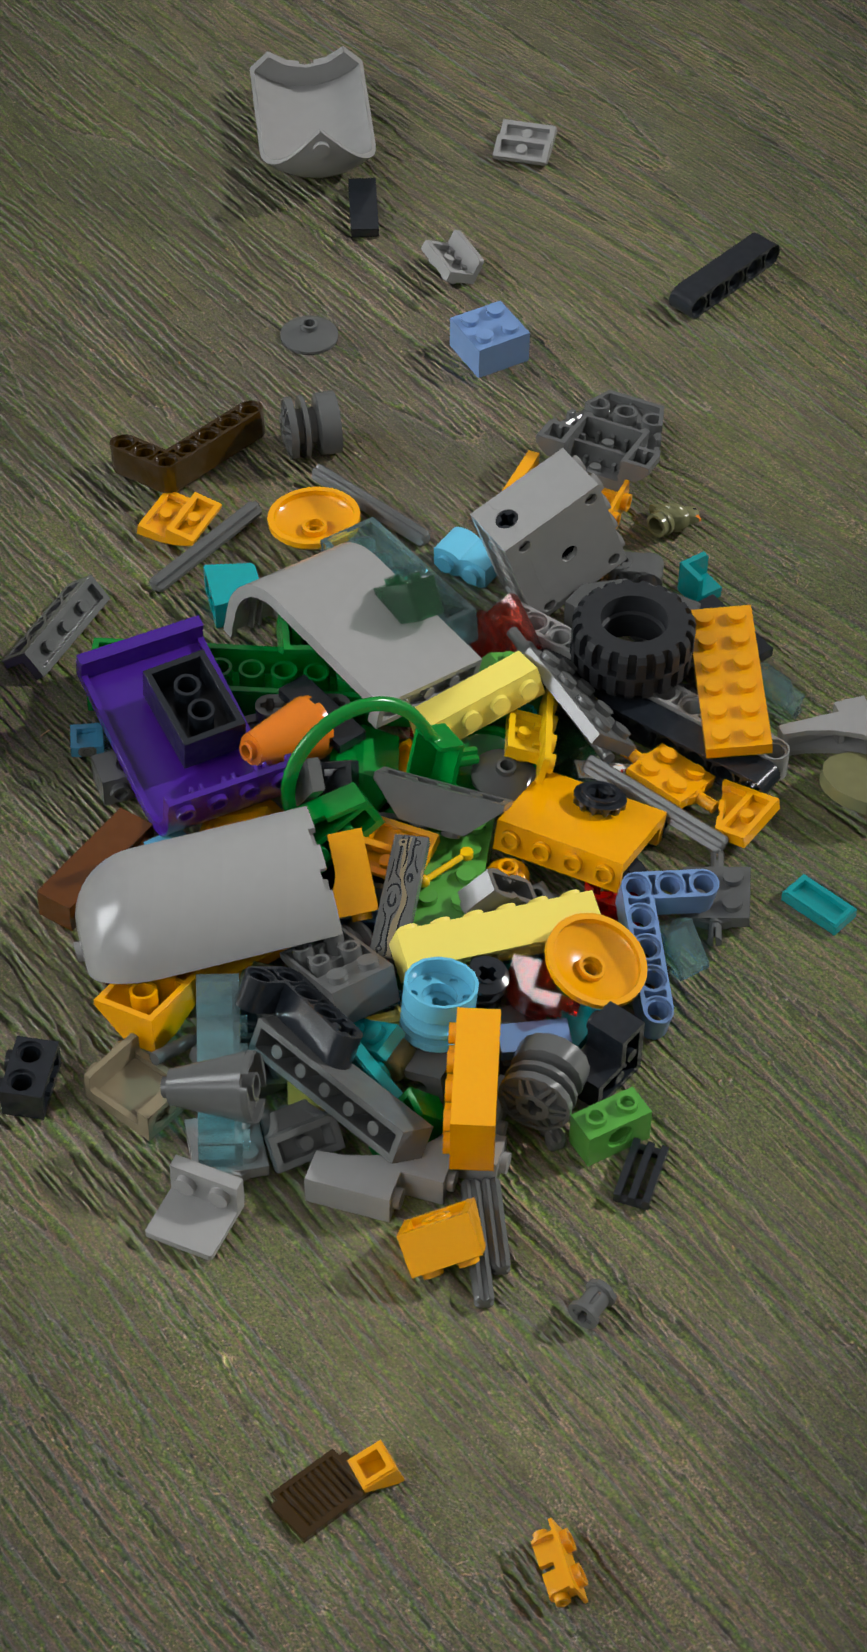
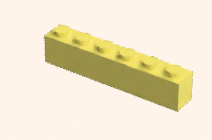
[389,889,601,983]

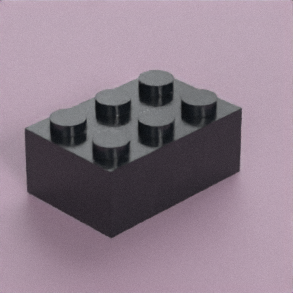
[143,649,246,769]

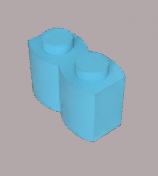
[434,527,497,588]

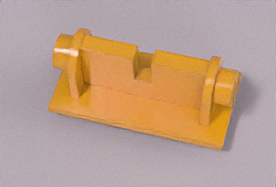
[531,1518,588,1608]

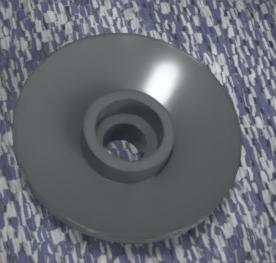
[280,315,338,355]
[471,749,536,802]

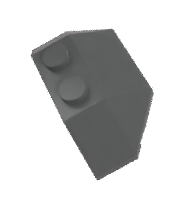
[373,766,513,839]

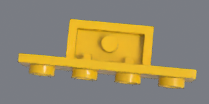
[504,688,558,784]

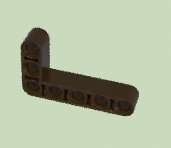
[109,401,266,493]

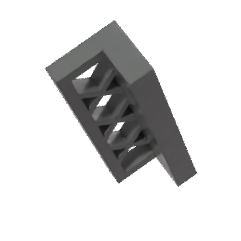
[2,575,110,680]

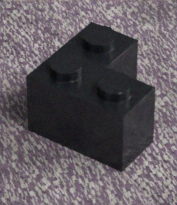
[577,1001,645,1106]

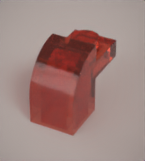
[506,953,580,1021]

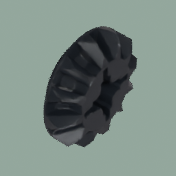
[573,781,627,817]

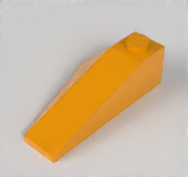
[94,964,221,1052]

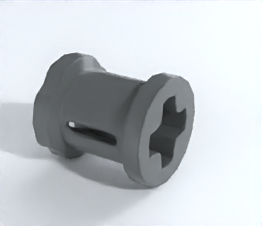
[568,1278,617,1329]

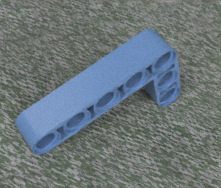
[615,869,719,1040]

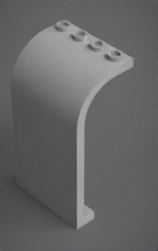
[223,542,482,729]

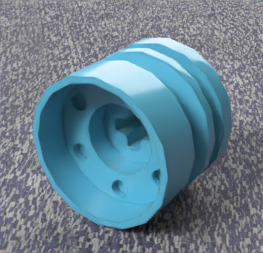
[399,957,479,1053]

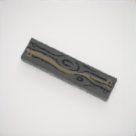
[370,834,430,964]

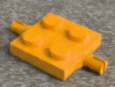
[620,743,719,814]

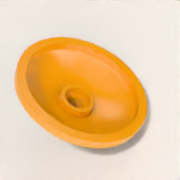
[267,487,360,550]
[545,913,647,1009]

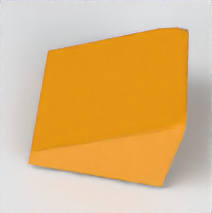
[347,1439,405,1493]

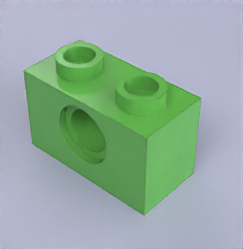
[569,1086,652,1166]

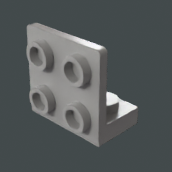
[145,1154,245,1261]

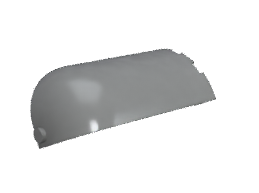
[250,46,376,178]
[73,806,343,984]

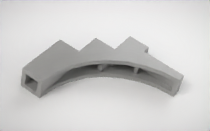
[777,695,867,756]
[304,1075,512,1222]

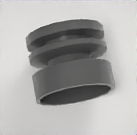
[279,390,343,460]
[498,1033,590,1131]

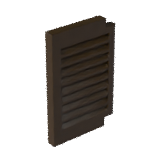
[270,1449,376,1543]

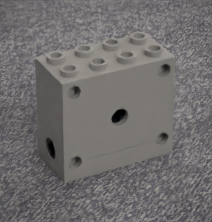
[470,448,627,616]

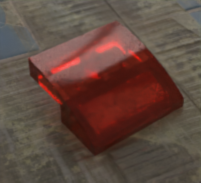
[458,593,543,658]

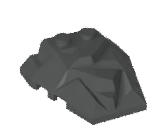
[536,390,664,491]

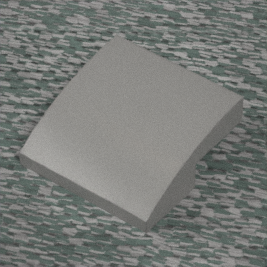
[492,119,557,166]

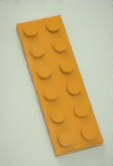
[691,605,773,759]

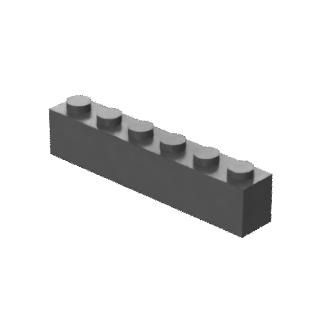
[248,1016,433,1164]

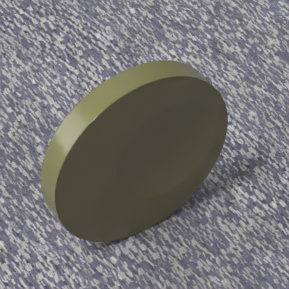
[819,752,867,815]

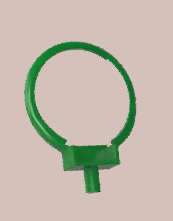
[281,696,480,814]

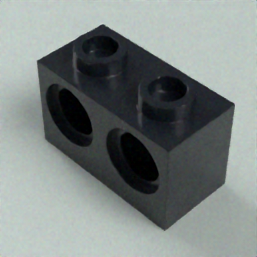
[0,1036,62,1120]

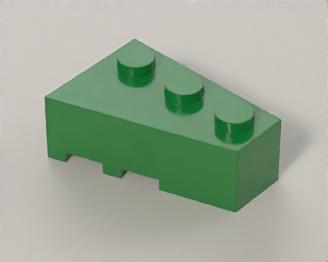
[290,782,385,874]

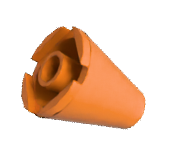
[239,695,334,766]

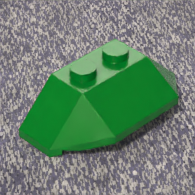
[330,724,400,811]

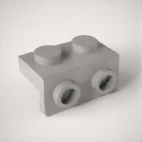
[421,230,484,284]

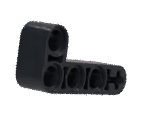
[235,966,363,1070]

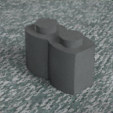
[457,868,537,914]

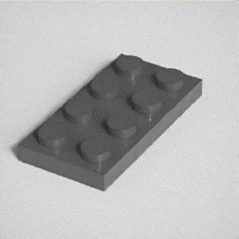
[523,647,637,757]

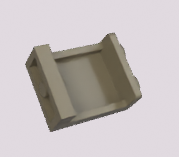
[84,1033,185,1141]

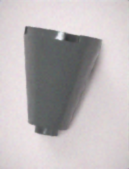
[160,1050,266,1124]

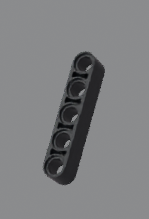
[669,232,780,319]

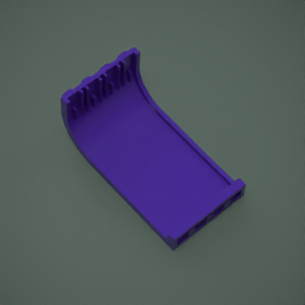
[76,615,292,836]

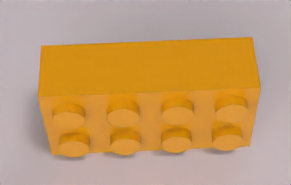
[442,1007,501,1171]

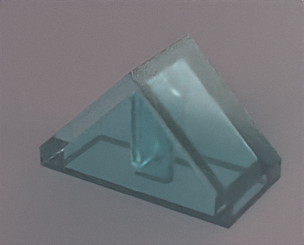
[659,918,709,981]

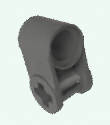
[603,551,664,586]

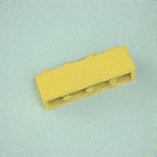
[409,651,545,740]

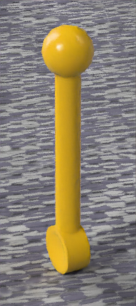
[421,847,474,888]

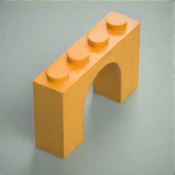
[327,827,379,922]

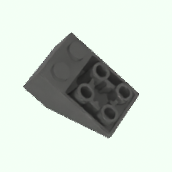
[280,926,400,1023]

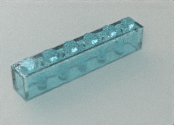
[196,973,250,1167]

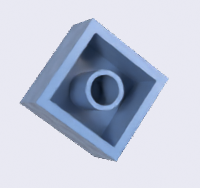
[450,300,530,378]

